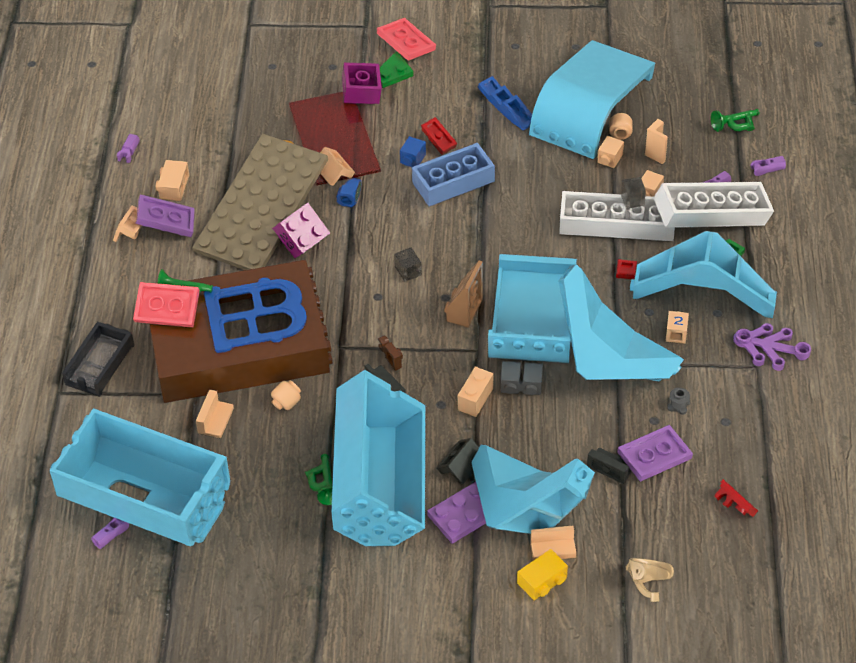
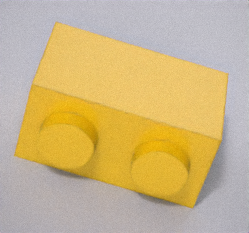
[517,549,568,600]

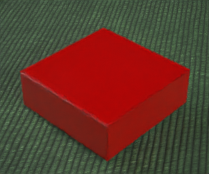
[616,259,637,279]

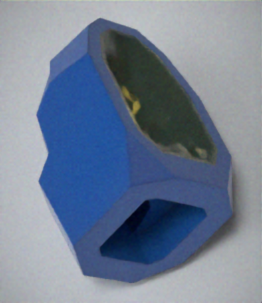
[336,178,362,208]

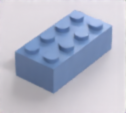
[412,143,495,206]

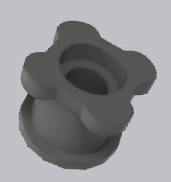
[667,388,690,415]

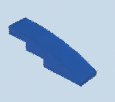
[478,76,532,130]

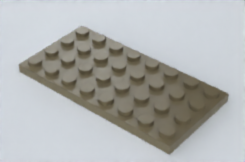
[192,133,328,270]

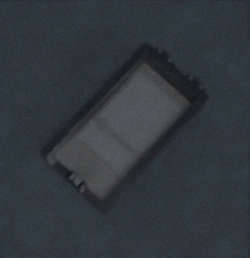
[62,321,134,397]

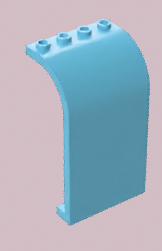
[529,40,655,159]
[488,254,577,363]

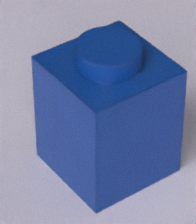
[400,136,426,167]

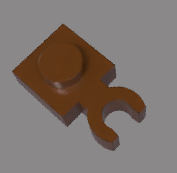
[378,335,403,371]

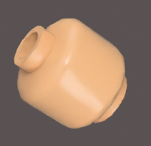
[609,113,633,140]
[271,380,301,410]

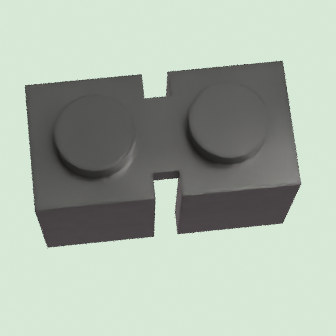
[501,361,543,395]

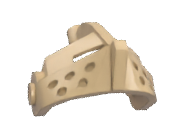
[626,558,674,602]

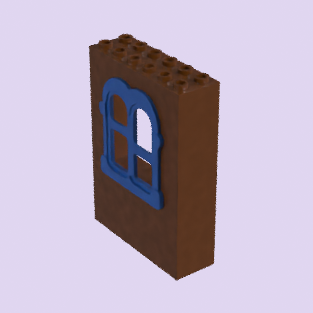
[150,260,333,403]

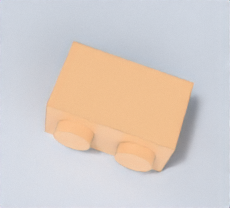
[156,160,189,201]
[458,367,493,417]

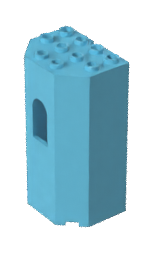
[332,370,425,546]
[50,408,231,546]

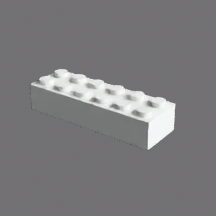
[654,182,774,228]
[559,191,675,241]

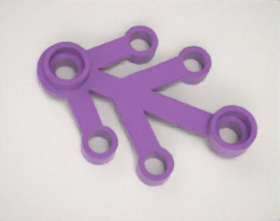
[733,323,811,371]

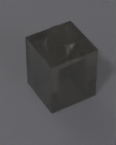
[621,177,646,209]
[394,247,422,282]

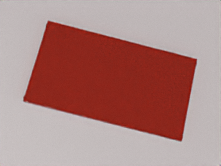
[289,92,381,186]

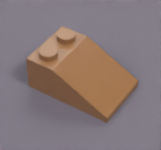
[444,260,483,328]

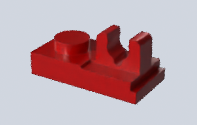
[421,117,457,155]
[715,479,758,517]

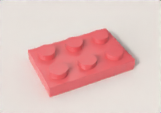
[377,18,436,61]
[133,282,200,327]

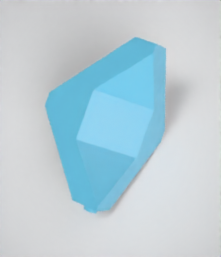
[630,231,777,318]
[558,264,684,382]
[471,445,595,534]

